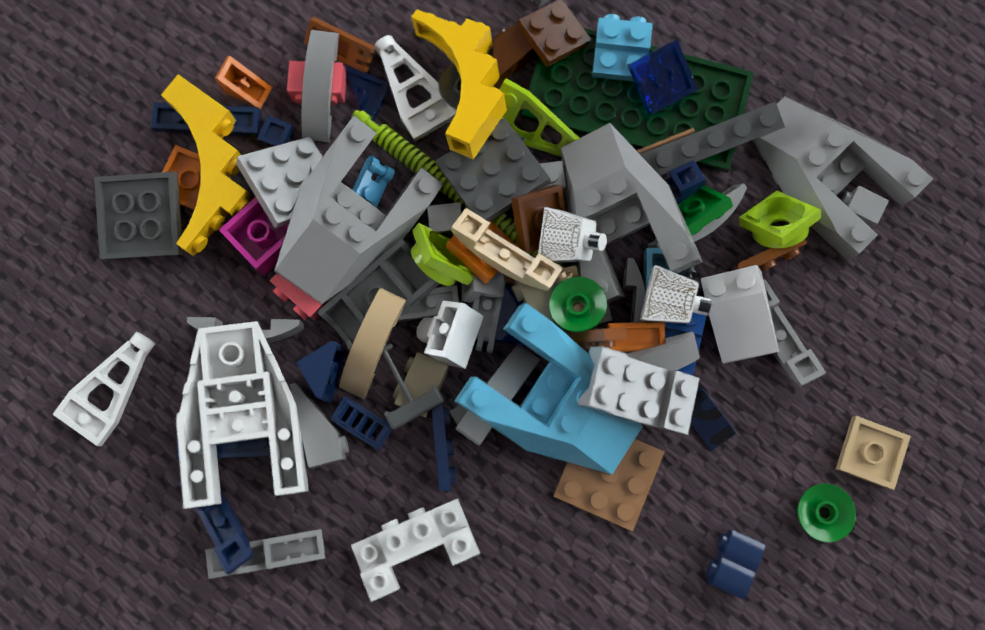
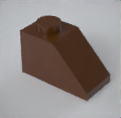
[493,24,535,88]

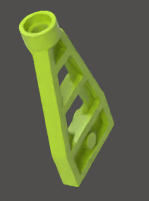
[499,78,580,157]

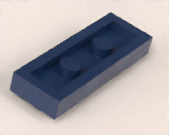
[432,404,457,491]

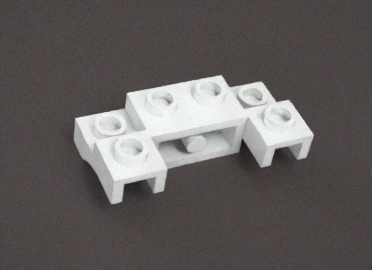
[351,499,480,602]

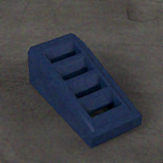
[330,396,393,451]

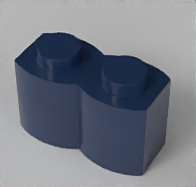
[706,530,766,600]

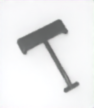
[382,344,444,429]

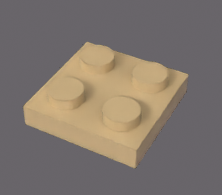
[835,416,911,490]

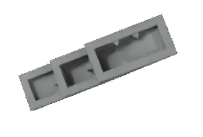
[205,529,325,579]

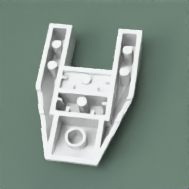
[176,321,309,509]

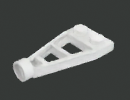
[374,35,457,142]
[53,332,155,446]

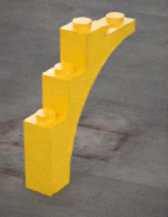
[411,9,507,160]
[161,74,253,257]

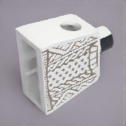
[538,207,607,263]
[639,265,712,324]

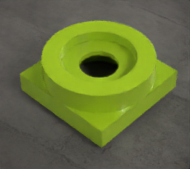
[739,191,821,248]
[411,223,474,286]

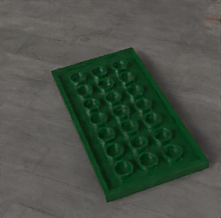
[521,28,754,173]

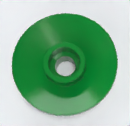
[549,277,607,332]
[797,483,856,542]

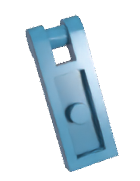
[352,156,394,208]

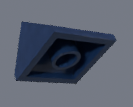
[296,341,346,403]

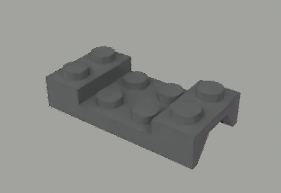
[317,239,440,352]

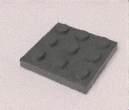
[435,118,551,222]
[94,172,183,259]

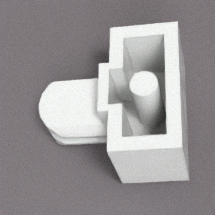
[416,301,484,369]

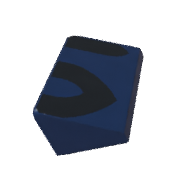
[690,388,737,451]

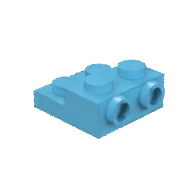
[592,14,652,82]

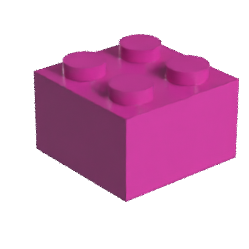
[219,197,289,276]

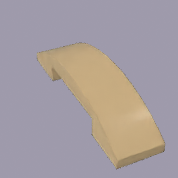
[451,208,563,291]
[339,288,406,399]

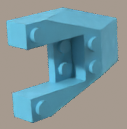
[455,303,643,474]

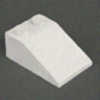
[701,265,779,364]

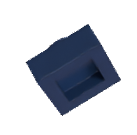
[257,115,294,147]

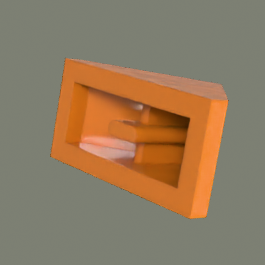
[215,56,272,109]

